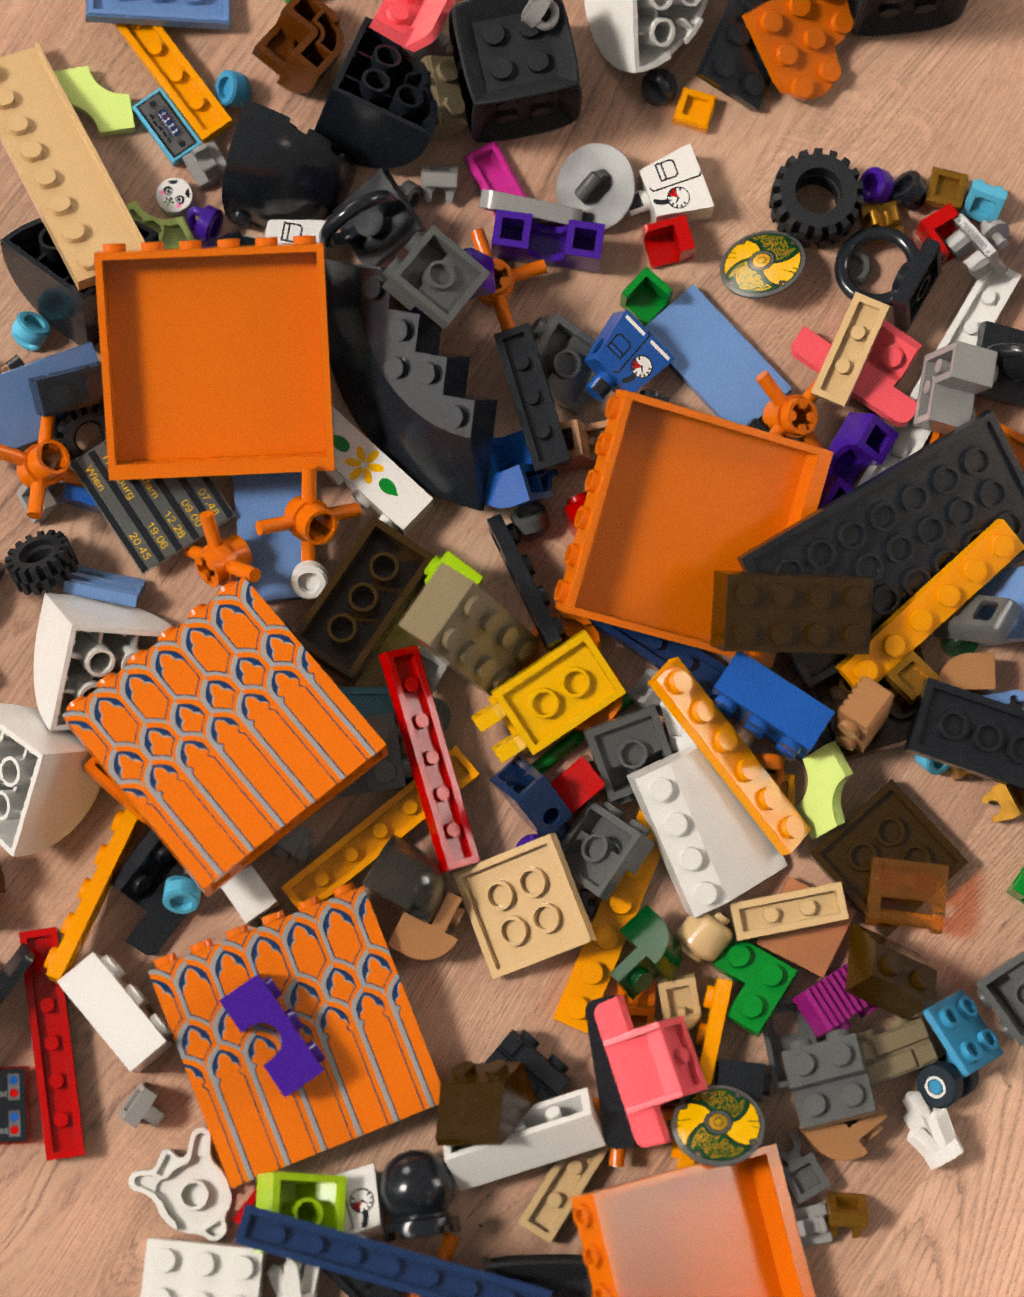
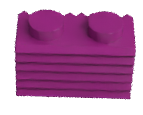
[793,963,879,1037]

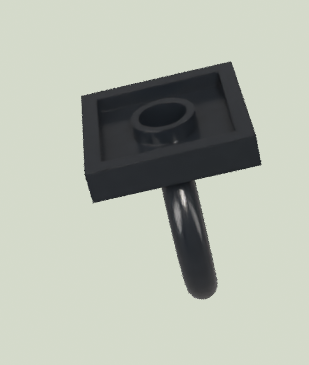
[319,169,426,267]
[834,226,941,332]
[975,321,1024,408]

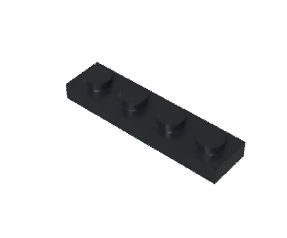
[493,323,573,475]
[487,514,566,653]

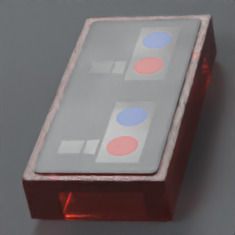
[0,1066,31,1145]

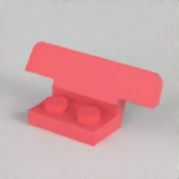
[369,0,456,52]
[791,320,923,427]
[594,995,708,1147]

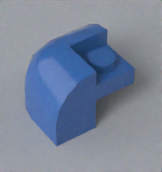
[485,430,558,509]

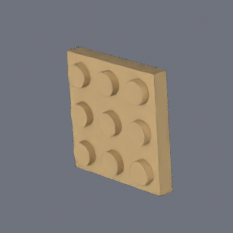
[453,832,596,979]

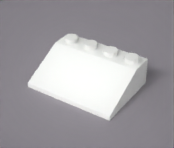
[626,744,788,918]

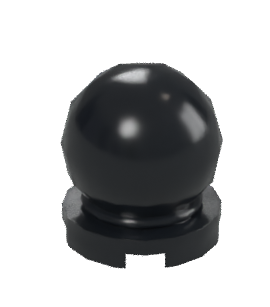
[379,1149,461,1242]

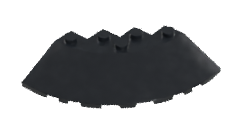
[325,258,498,511]

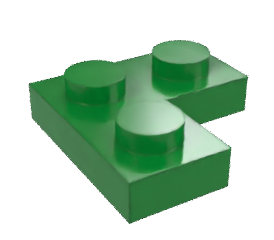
[713,934,798,1038]

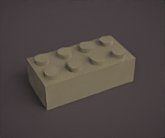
[398,562,540,696]

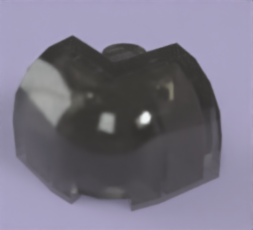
[362,834,446,925]

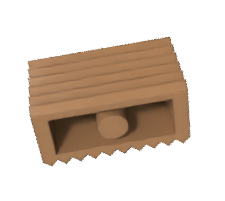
[833,676,894,753]

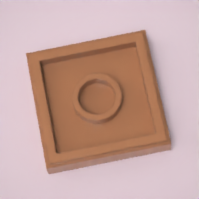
[755,877,856,979]

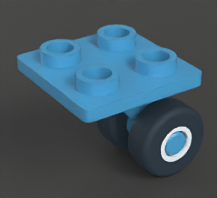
[916,989,1003,1109]

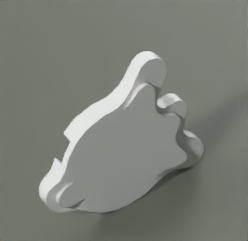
[128,1127,233,1241]

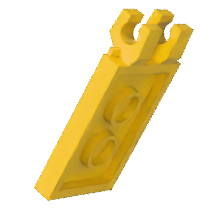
[470,629,627,763]

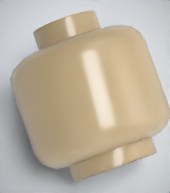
[677,908,733,964]

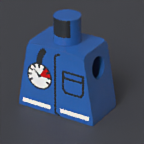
[585,310,675,402]

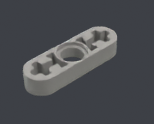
[478,189,584,226]

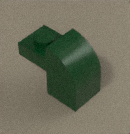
[610,905,682,1000]

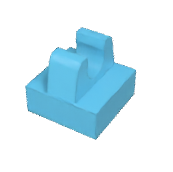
[960,179,1008,223]

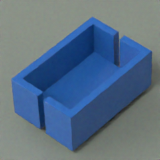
[709,651,835,760]

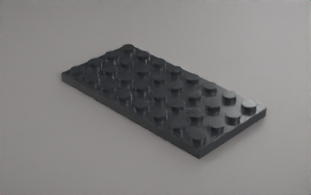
[736,410,1024,689]

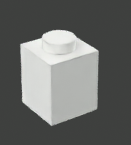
[221,864,280,926]

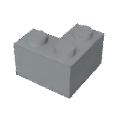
[913,341,998,435]

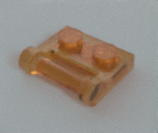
[865,857,949,934]

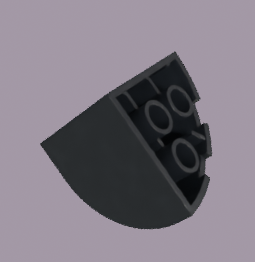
[314,16,437,169]
[222,100,356,229]
[0,218,159,347]

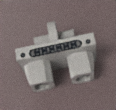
[944,213,1010,281]

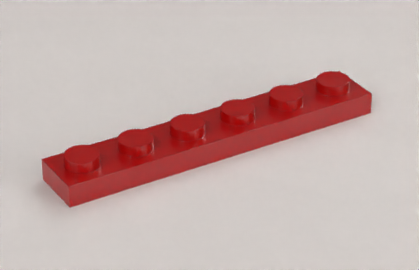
[379,645,480,873]
[19,927,87,1161]

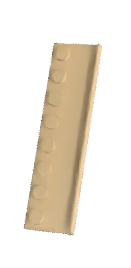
[0,42,145,291]

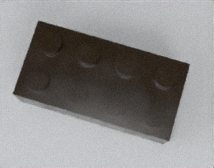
[293,516,435,686]
[710,570,874,655]

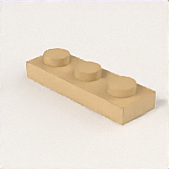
[811,292,890,409]
[729,882,849,942]
[517,1141,610,1244]

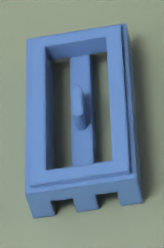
[63,566,146,607]

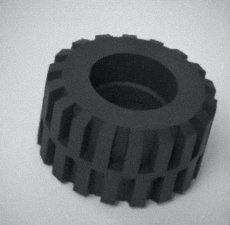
[769,148,864,249]

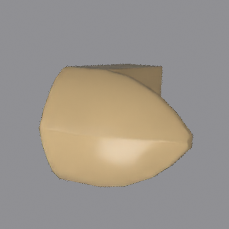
[656,973,701,1030]

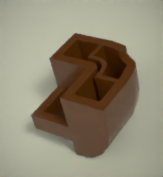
[252,0,345,94]

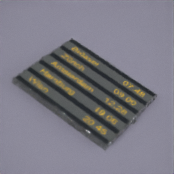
[69,440,236,576]

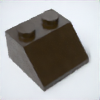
[845,923,937,1020]
[435,1060,537,1146]

